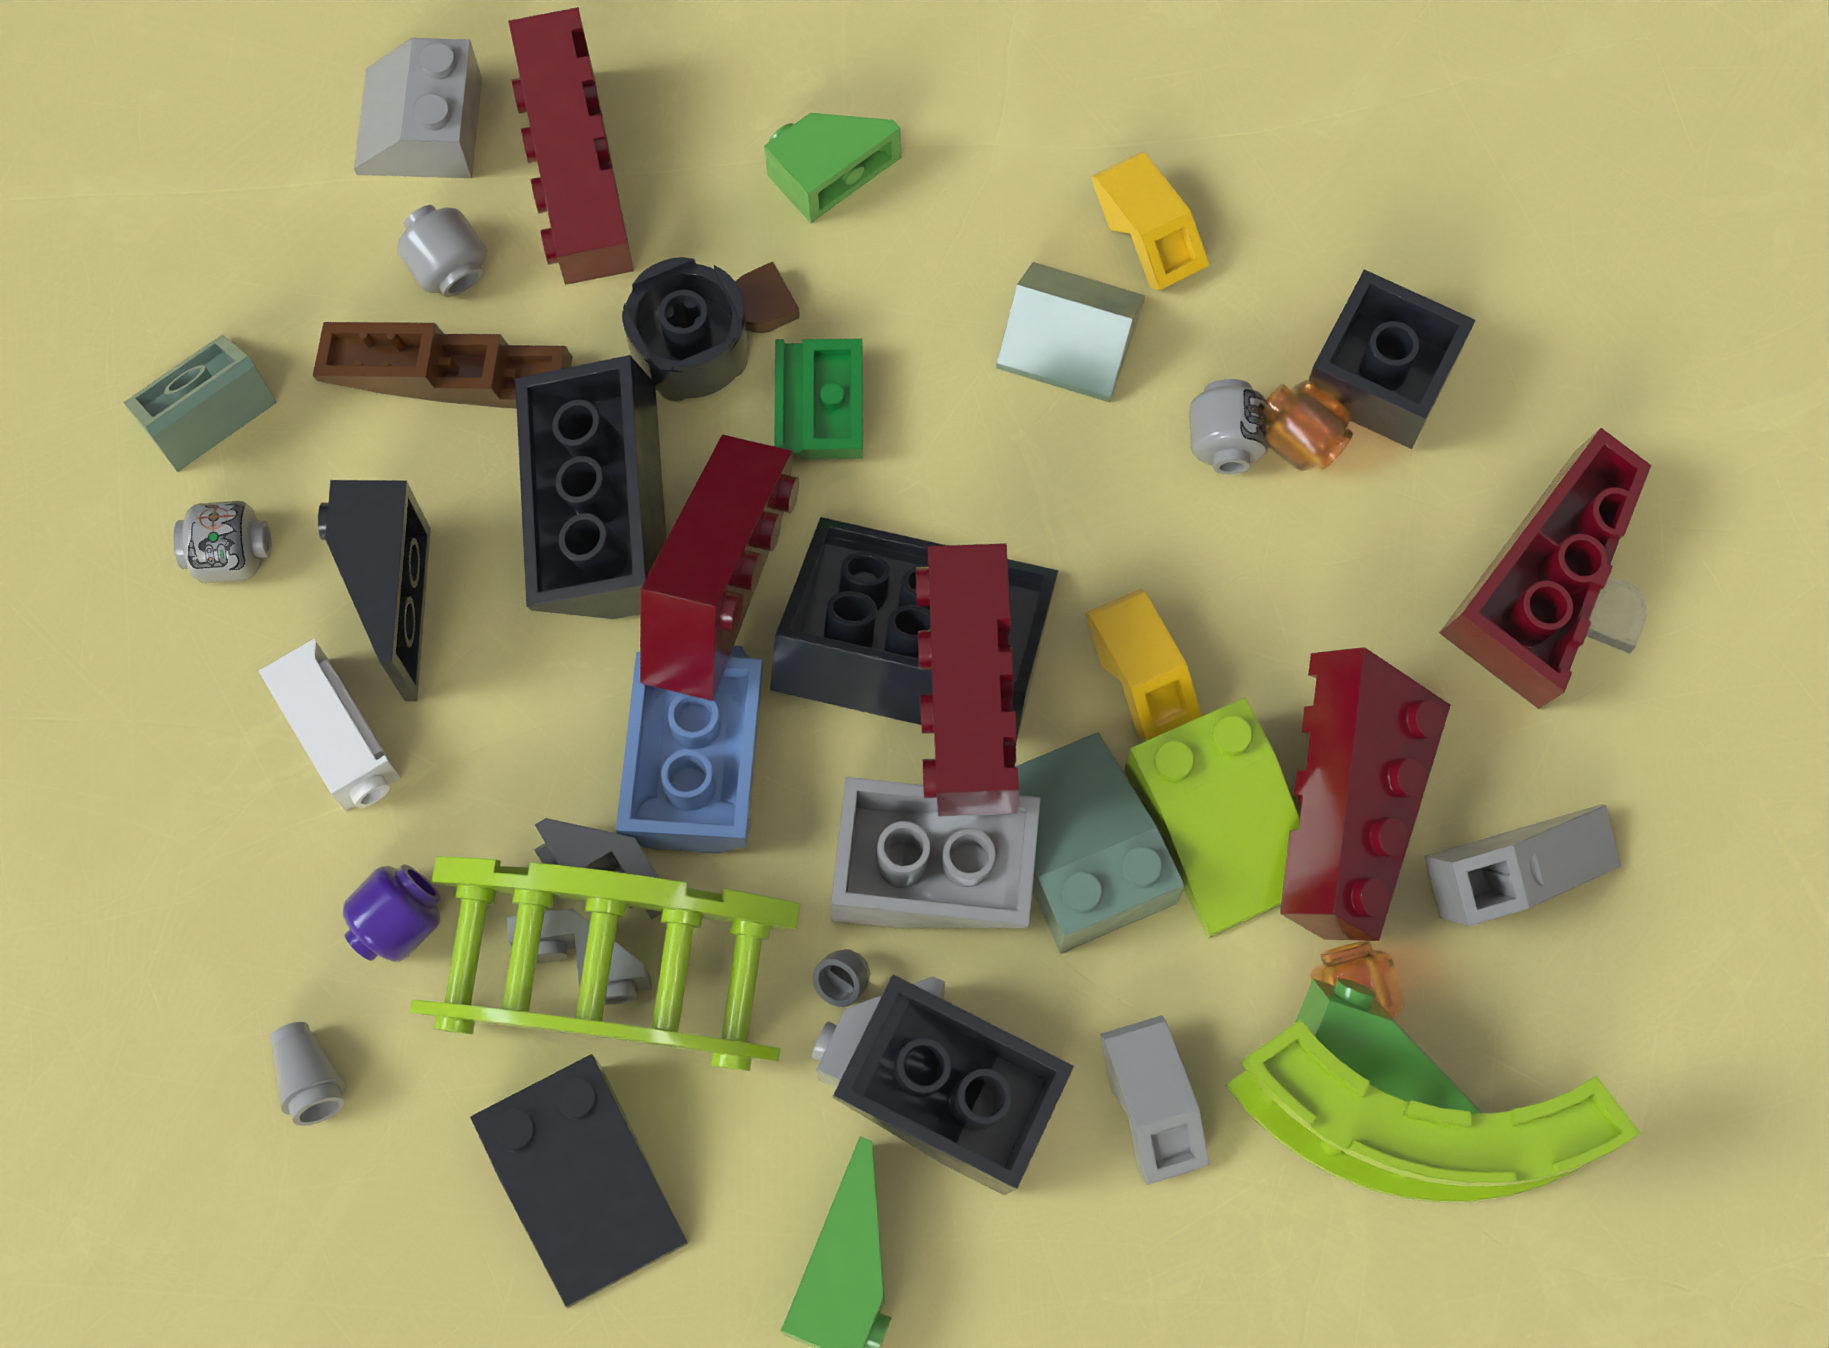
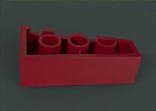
[640,434,799,701]
[916,543,1019,817]
[1280,647,1451,941]

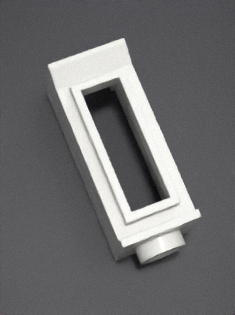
[258,639,401,811]

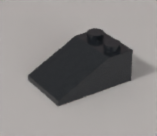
[318,480,431,701]
[832,974,1074,1196]
[470,1054,688,1308]

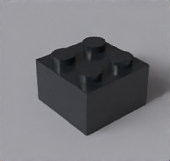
[1302,269,1476,449]

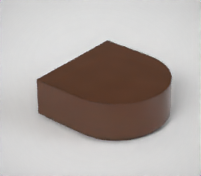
[735,261,800,333]

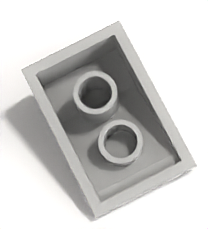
[831,777,1041,928]

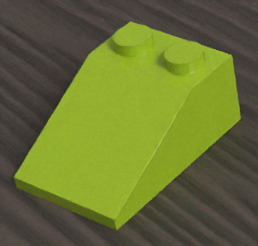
[1124,697,1300,938]

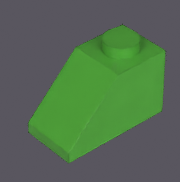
[764,113,901,223]

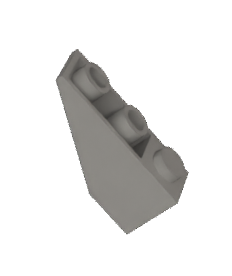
[1425,804,1621,926]

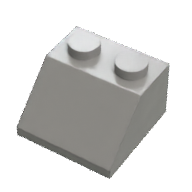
[354,38,482,178]

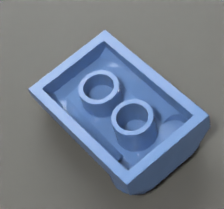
[616,646,763,853]

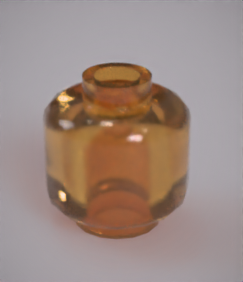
[1262,380,1353,471]
[1310,941,1404,1019]

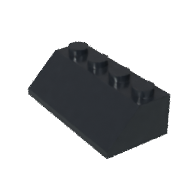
[515,355,666,619]

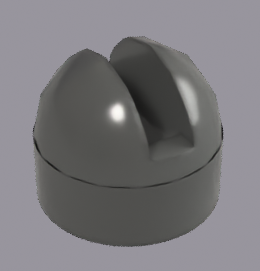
[813,949,871,1007]

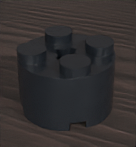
[622,257,749,401]

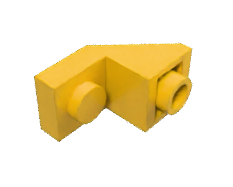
[1091,152,1210,290]
[1085,589,1202,742]

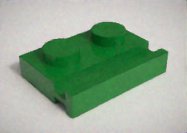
[774,339,863,459]

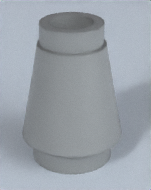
[270,1022,346,1126]

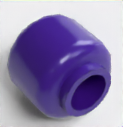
[343,864,441,962]

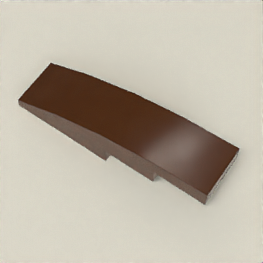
[313,322,573,408]

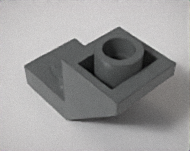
[534,818,662,920]

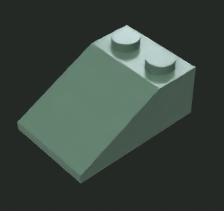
[1015,732,1185,954]

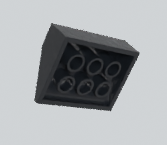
[770,517,1058,743]

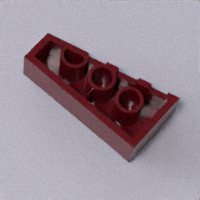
[508,7,634,285]
[1439,428,1651,709]

